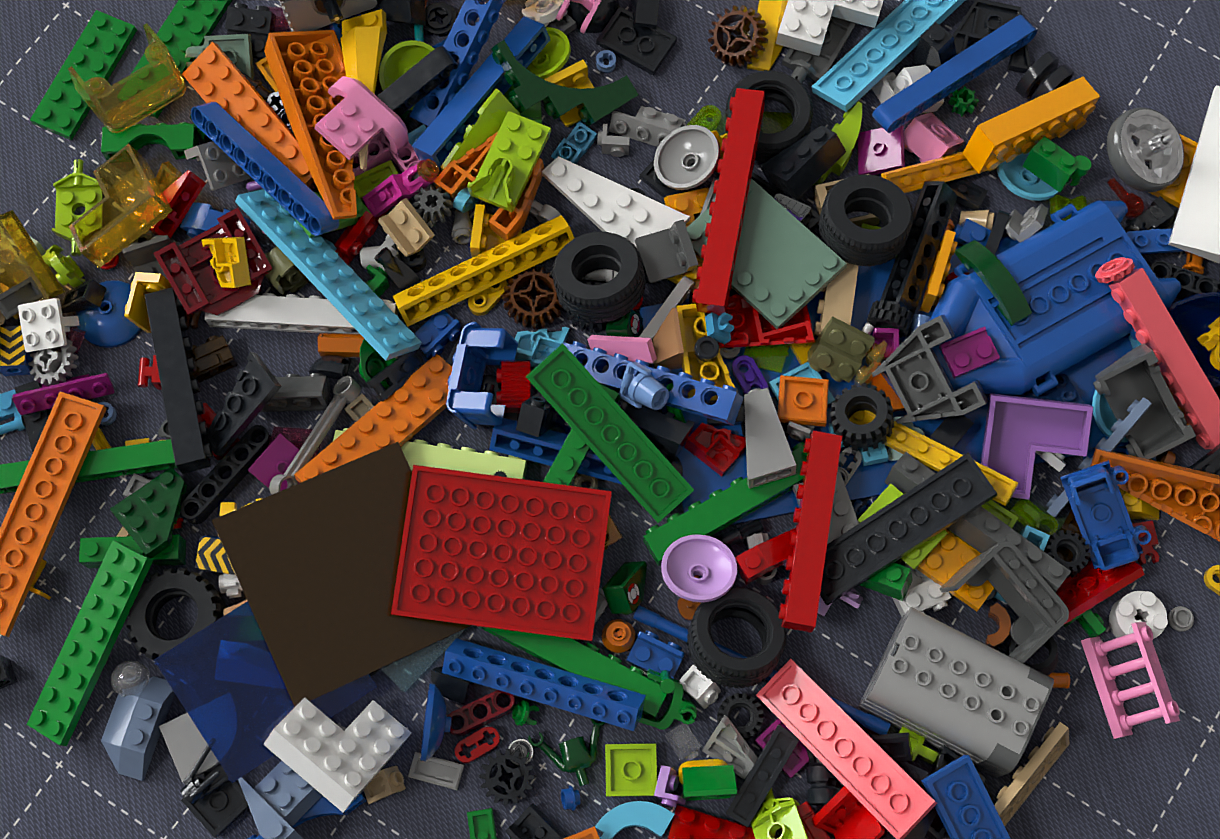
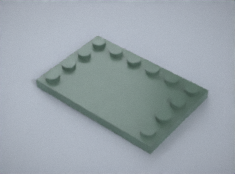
[687,179,847,329]

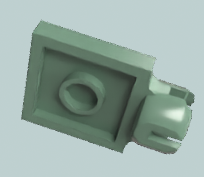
[185,34,254,80]

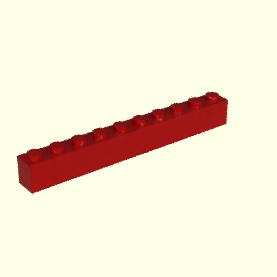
[692,88,765,315]

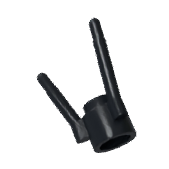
[180,738,240,805]

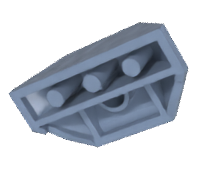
[101,676,178,781]

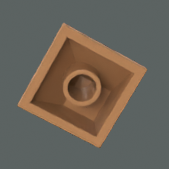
[649,307,684,370]

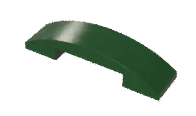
[954,240,1032,326]

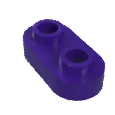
[732,355,768,395]

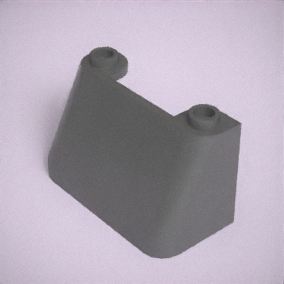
[1093,343,1196,459]

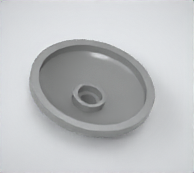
[654,125,720,190]

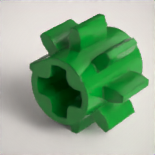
[948,86,979,117]

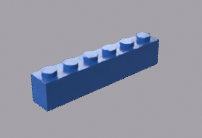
[489,418,623,485]

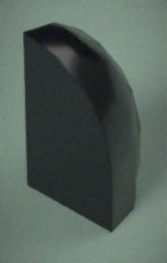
[309,355,351,380]
[431,666,474,704]

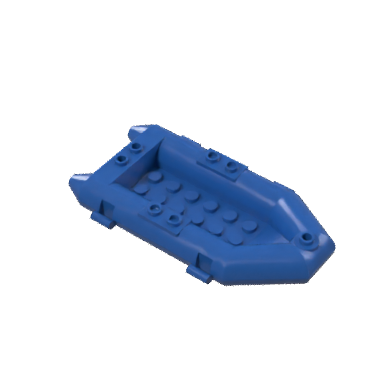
[929,200,1181,397]

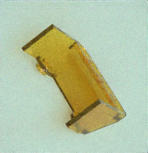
[68,23,187,133]

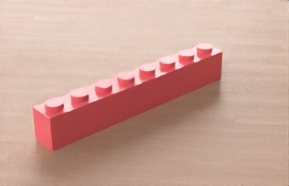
[1108,268,1220,449]

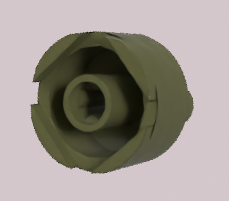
[265,246,310,294]

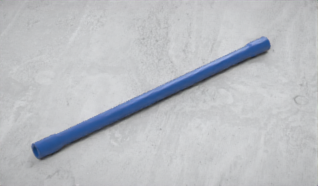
[633,605,891,735]

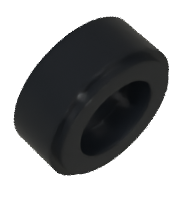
[694,336,719,362]

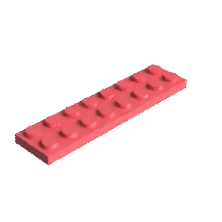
[756,658,937,839]

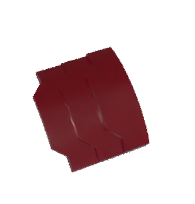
[153,208,273,316]

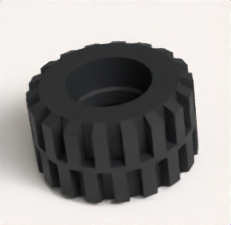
[830,384,894,452]

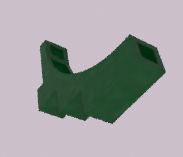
[491,40,639,126]

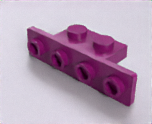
[12,373,115,415]

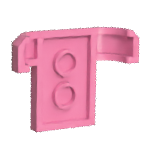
[315,76,408,160]

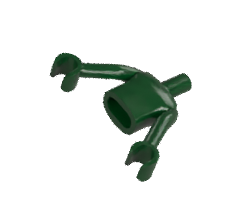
[528,718,605,787]

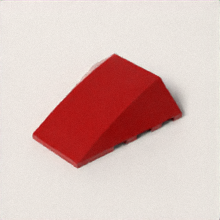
[717,294,815,348]

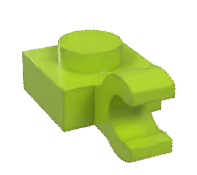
[899,726,938,765]

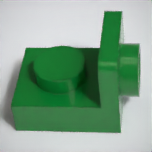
[366,264,390,298]

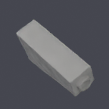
[744,388,796,489]

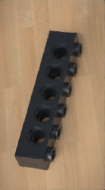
[880,181,958,315]

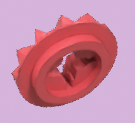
[1095,257,1135,283]

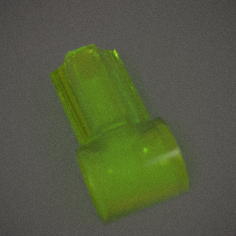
[1009,498,1058,536]

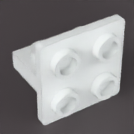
[18,298,79,352]

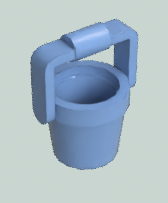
[620,362,669,410]

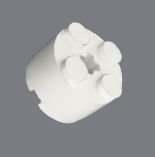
[1108,591,1168,646]

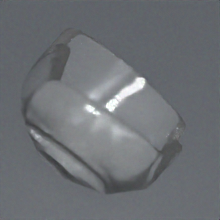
[111,660,150,697]

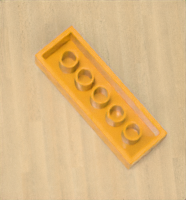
[962,77,1100,174]

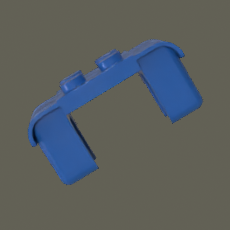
[446,322,518,430]
[1060,460,1151,571]

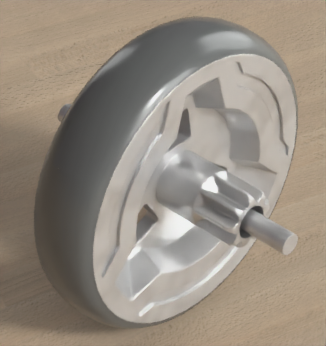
[1107,107,1184,192]

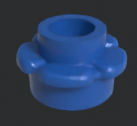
[561,785,580,811]

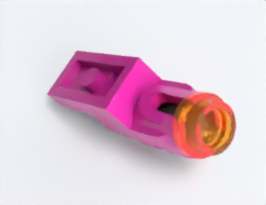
[363,159,439,218]

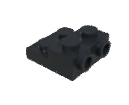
[225,3,276,59]

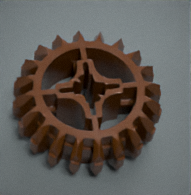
[708,5,769,67]
[502,266,564,329]

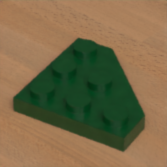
[110,467,187,559]

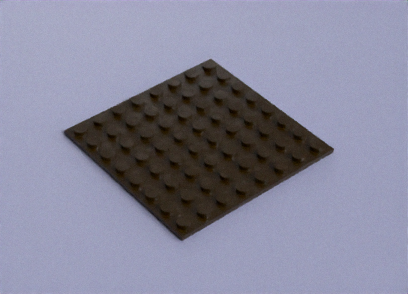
[212,442,472,707]

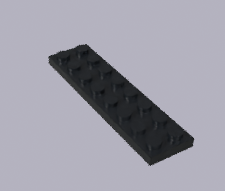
[820,453,997,606]

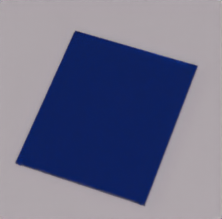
[154,601,377,783]

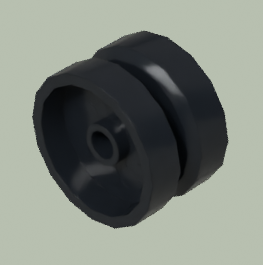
[1015,51,1074,100]

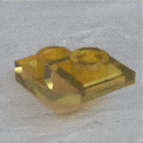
[854,341,887,387]

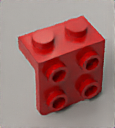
[812,786,885,839]

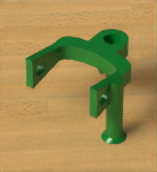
[639,668,697,730]

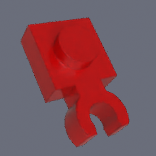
[1133,520,1159,566]

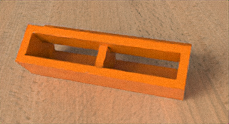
[318,333,364,357]

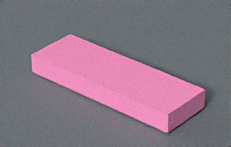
[587,335,657,363]

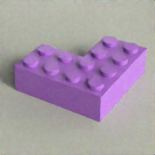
[981,393,1093,499]

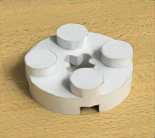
[522,0,568,27]

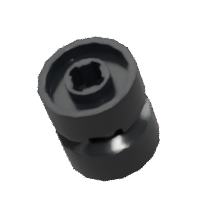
[806,766,840,805]

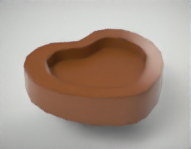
[677,598,701,621]

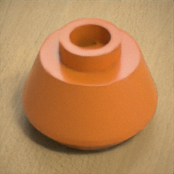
[602,619,635,653]

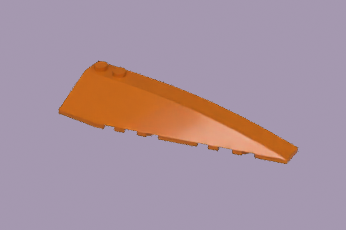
[264,30,357,220]
[1090,448,1220,542]

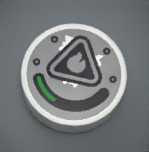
[508,739,534,766]

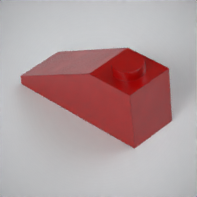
[138,170,206,238]
[735,528,796,585]

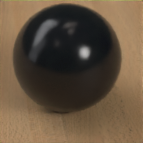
[567,0,619,33]

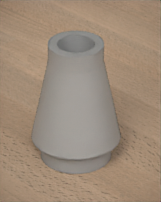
[451,209,473,244]

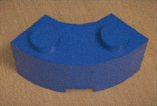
[180,203,251,238]

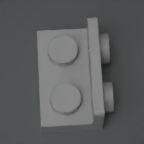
[1005,203,1048,242]

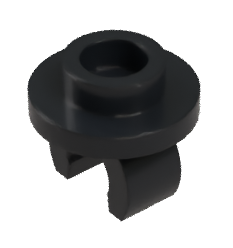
[1124,217,1148,233]

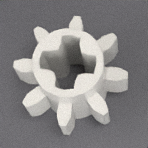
[219,573,243,598]

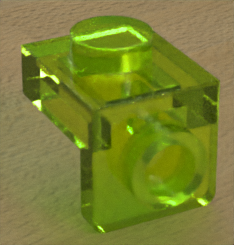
[1049,194,1087,221]

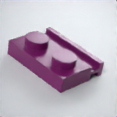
[939,326,1000,379]

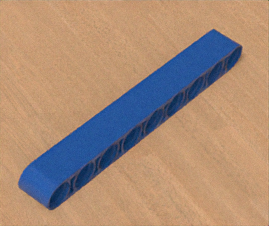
[872,15,1038,133]
[191,102,339,236]

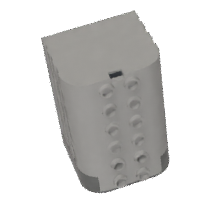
[858,607,1054,779]

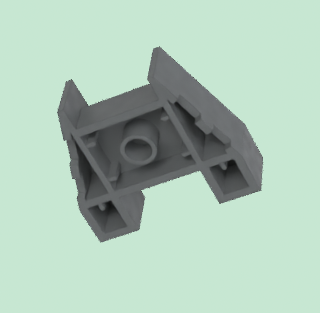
[872,314,989,424]

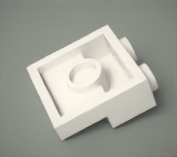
[893,564,951,617]

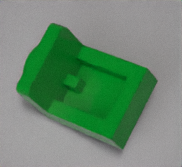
[1063,609,1106,638]

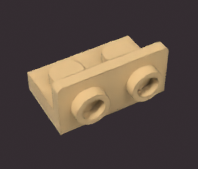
[378,198,435,257]

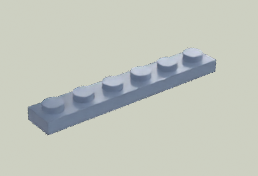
[1046,397,1152,518]

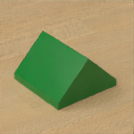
[682,765,737,801]

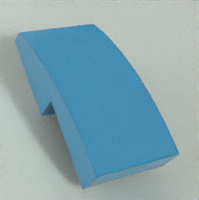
[551,121,598,164]

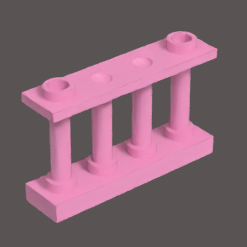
[1081,622,1180,739]

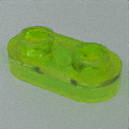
[686,105,721,132]

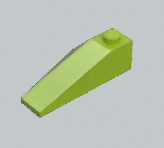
[440,89,520,171]

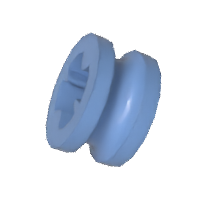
[596,50,616,73]
[98,402,117,426]

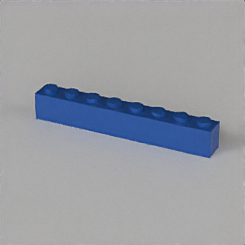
[412,16,550,170]

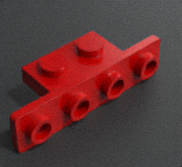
[334,204,390,265]

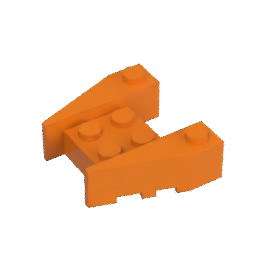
[434,132,544,241]

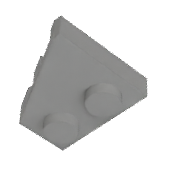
[702,715,758,780]

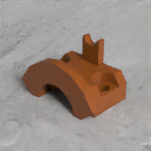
[985,603,1011,649]

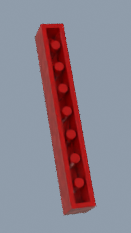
[779,430,842,633]

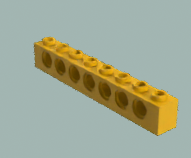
[393,215,574,327]

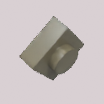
[344,394,374,422]

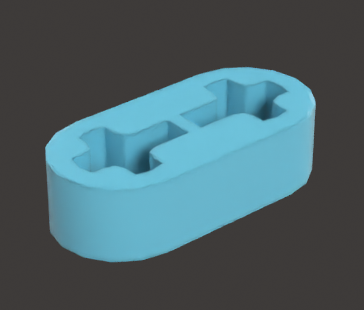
[453,187,480,213]

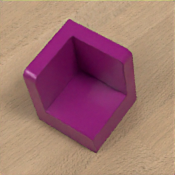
[871,328,899,360]

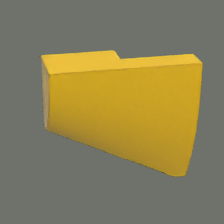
[202,237,251,288]

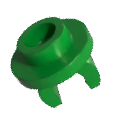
[512,700,539,726]

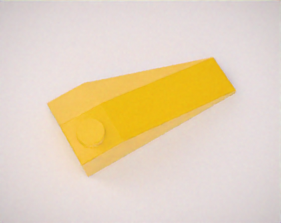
[747,0,788,71]

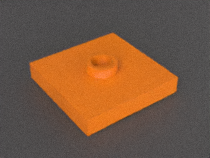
[777,375,829,427]

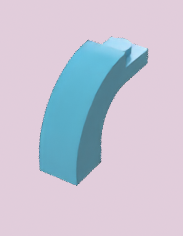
[595,801,674,839]

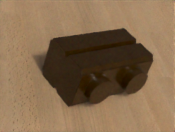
[189,335,238,383]

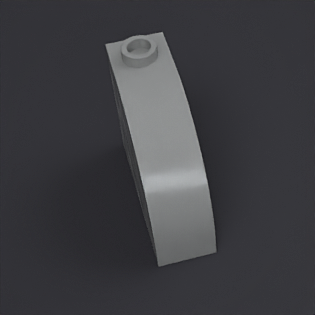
[159,692,243,782]

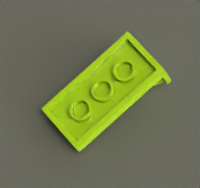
[467,111,551,213]

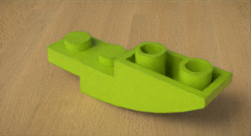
[813,101,862,185]

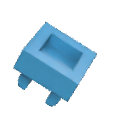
[705,312,734,344]

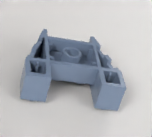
[238,761,323,839]

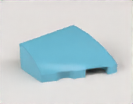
[515,327,569,368]

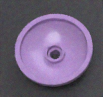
[661,535,737,602]

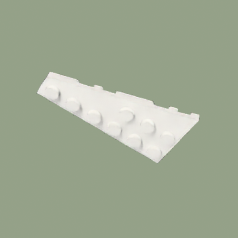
[542,156,690,248]

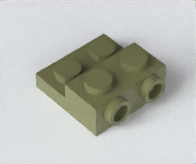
[807,316,874,382]

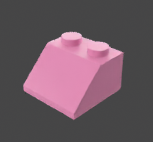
[904,112,964,163]

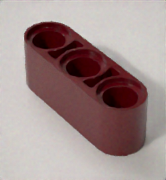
[447,690,516,736]

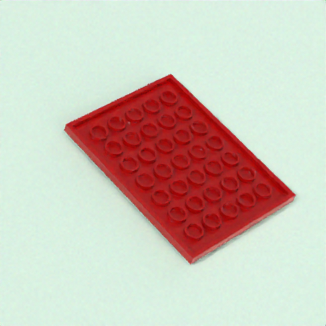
[391,465,612,641]

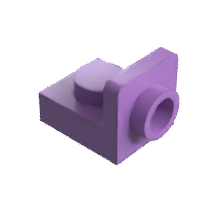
[654,765,686,808]

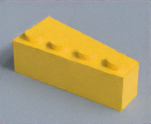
[676,304,735,400]

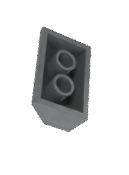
[260,373,330,412]

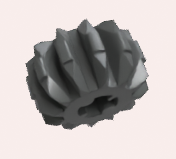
[413,185,453,226]

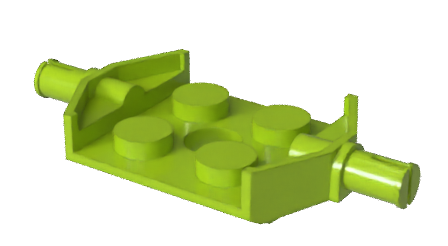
[52,159,103,256]
[750,787,808,839]

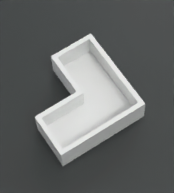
[776,0,883,56]
[263,698,411,812]

